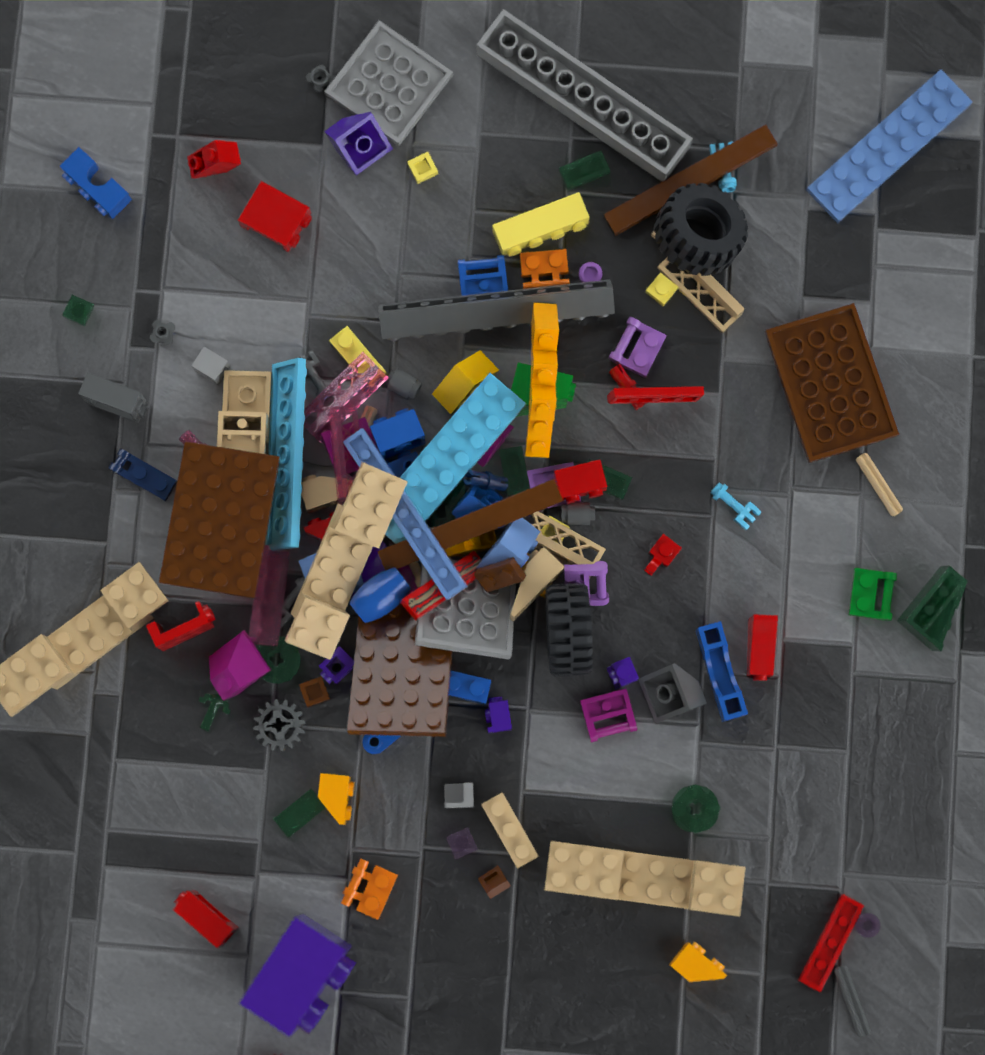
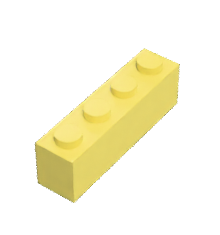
[492,192,589,256]

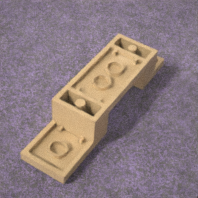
[217,370,272,559]
[285,462,408,660]
[0,562,169,717]
[544,841,745,916]

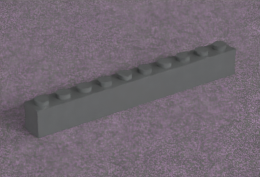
[378,279,615,341]

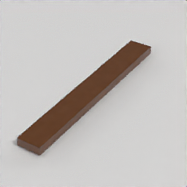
[604,124,778,236]
[377,479,564,570]

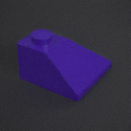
[324,112,393,175]

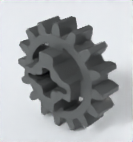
[253,699,306,752]

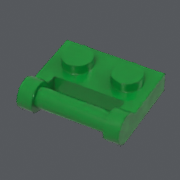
[848,568,897,621]

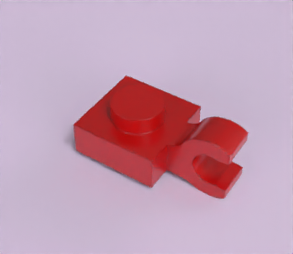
[644,533,682,576]

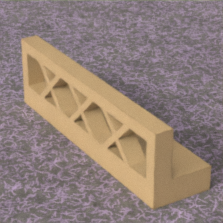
[657,257,745,333]
[531,511,606,579]

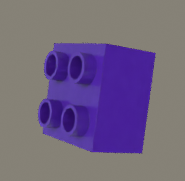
[239,914,356,1037]

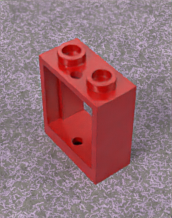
[173,890,239,949]

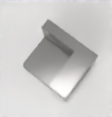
[191,347,230,385]
[444,783,474,808]

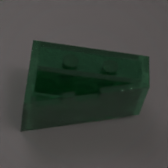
[897,566,968,652]

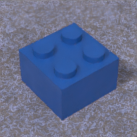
[370,408,426,460]

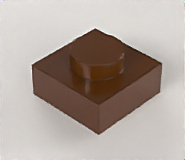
[299,676,330,708]
[478,866,511,899]

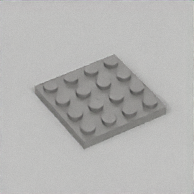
[325,21,453,146]
[415,559,516,659]

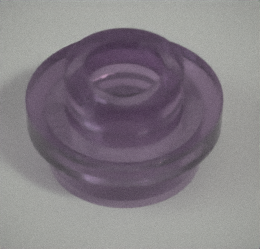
[855,913,880,938]

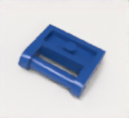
[458,255,508,296]

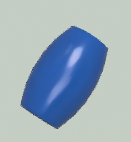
[349,567,411,623]

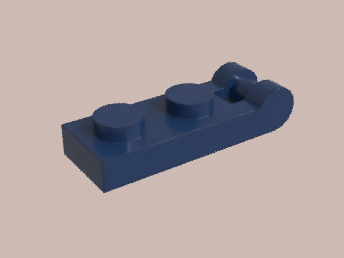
[108,448,177,502]

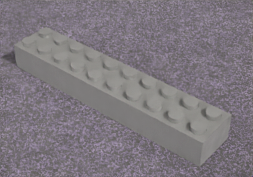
[476,9,693,182]

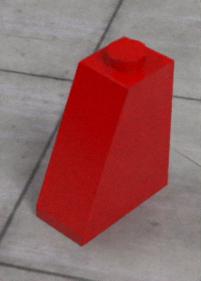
[747,614,778,681]

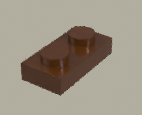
[474,557,527,593]

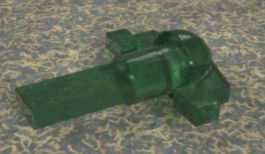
[198,693,231,731]

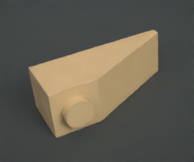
[301,475,354,513]
[510,547,564,621]

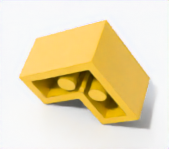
[432,350,499,414]

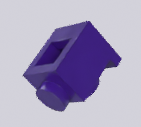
[319,646,354,684]
[606,657,639,690]
[485,697,512,734]

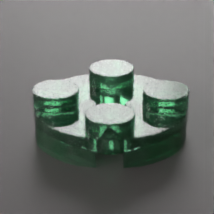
[256,636,301,684]
[671,785,720,833]

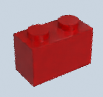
[553,459,607,504]

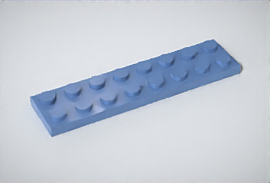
[806,70,972,223]

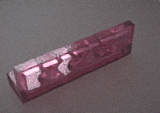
[304,352,389,443]
[328,407,360,505]
[249,545,290,646]

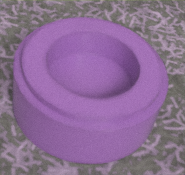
[579,262,602,282]

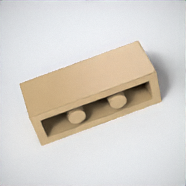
[481,792,538,869]

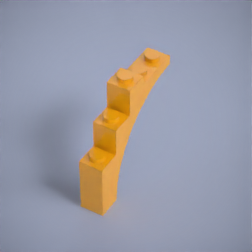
[525,302,559,458]

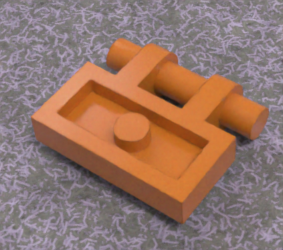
[520,249,570,289]
[341,858,398,920]

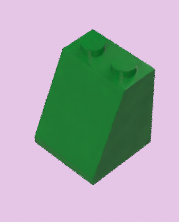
[511,362,576,417]

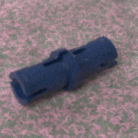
[463,470,508,491]

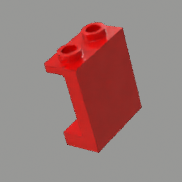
[238,181,312,252]
[146,601,216,651]

